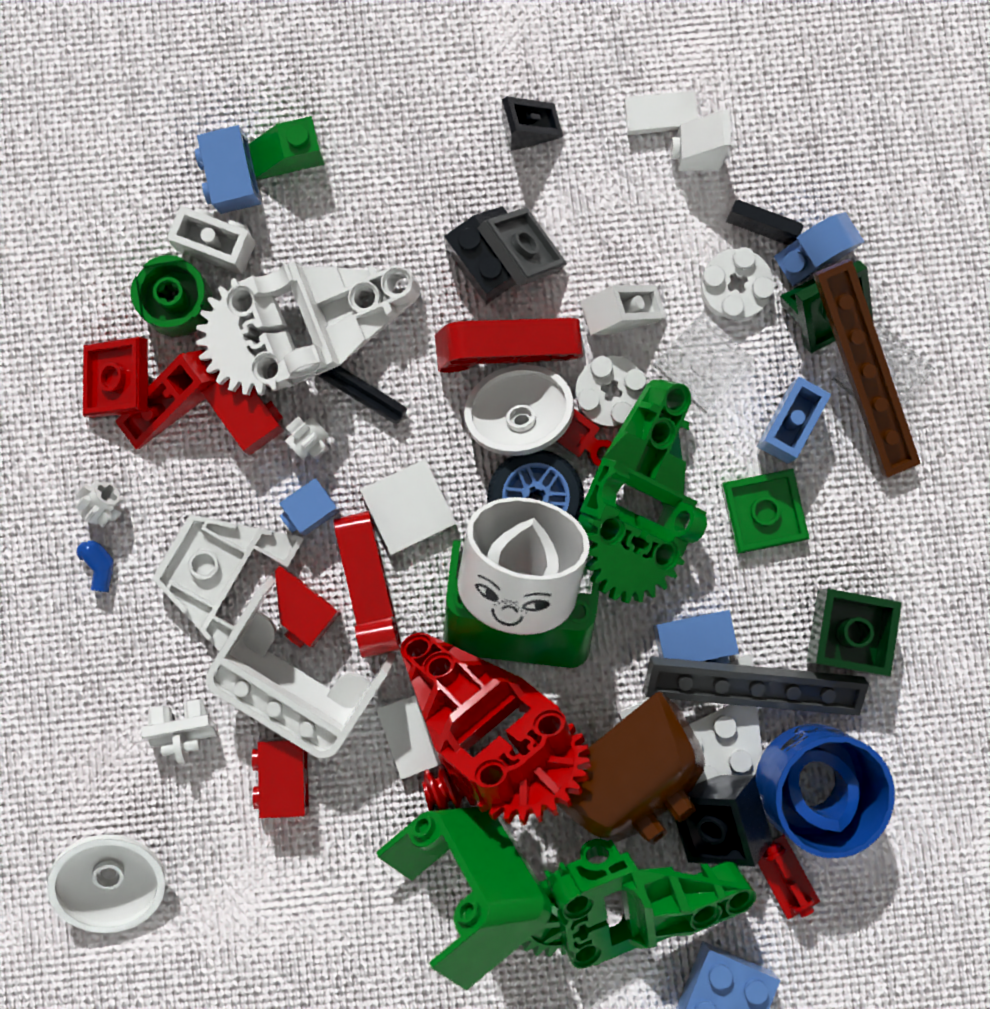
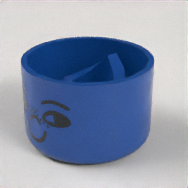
[755,724,895,858]

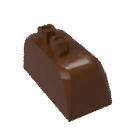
[557,691,705,844]

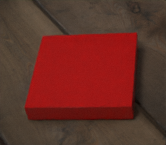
[83,337,148,418]

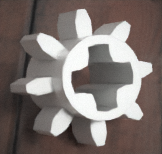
[285,416,330,461]
[75,479,124,527]

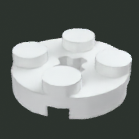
[700,247,774,321]
[575,355,646,429]

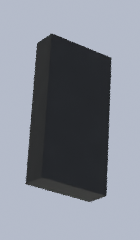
[726,200,804,246]

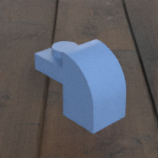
[773,212,865,286]

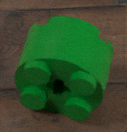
[131,255,213,337]

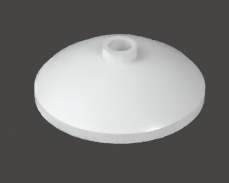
[464,364,574,456]
[47,834,165,933]

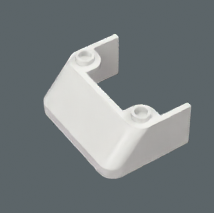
[206,577,396,758]

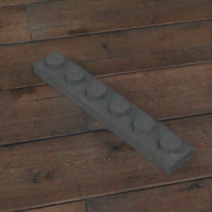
[643,657,869,716]

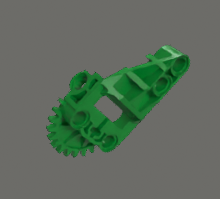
[578,379,707,603]
[522,839,757,969]

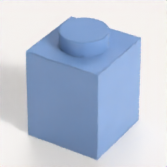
[279,478,340,536]

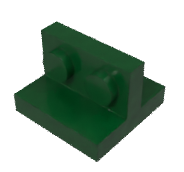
[780,260,873,354]

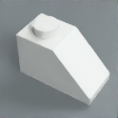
[670,110,731,171]
[580,285,666,336]

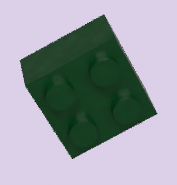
[806,589,902,677]

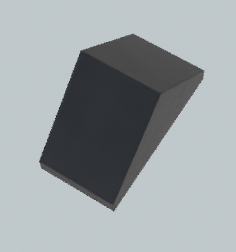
[501,96,563,151]

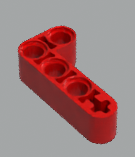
[434,318,584,373]
[333,511,401,658]

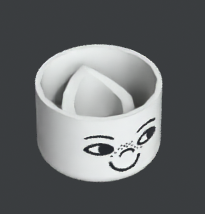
[457,497,589,635]

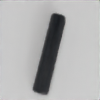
[317,366,407,424]

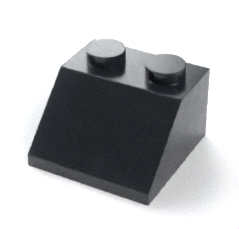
[444,206,516,305]
[675,775,773,867]

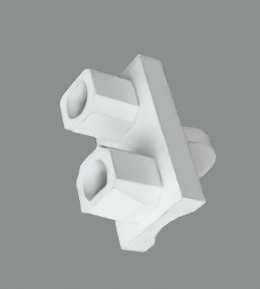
[141,699,217,764]

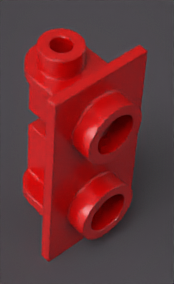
[757,834,820,920]

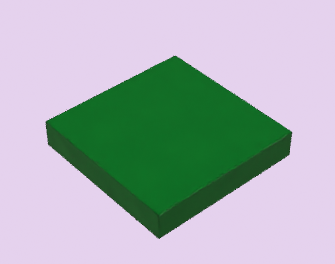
[721,468,809,555]

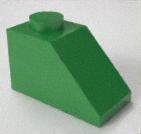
[249,116,325,180]

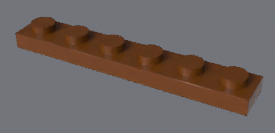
[813,259,921,478]

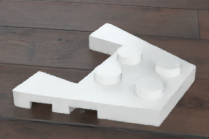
[152,514,304,651]
[618,654,763,784]

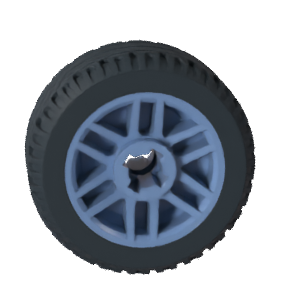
[487,450,584,521]

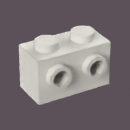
[167,205,256,276]

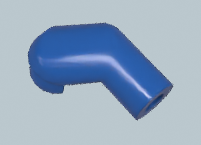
[76,541,114,593]

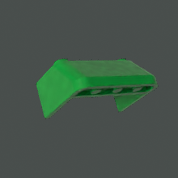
[443,540,600,668]
[376,806,552,991]

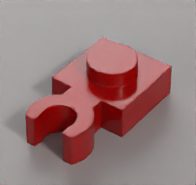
[556,409,612,467]

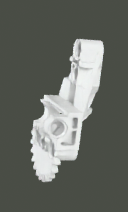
[196,261,421,396]

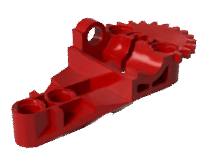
[400,633,591,825]

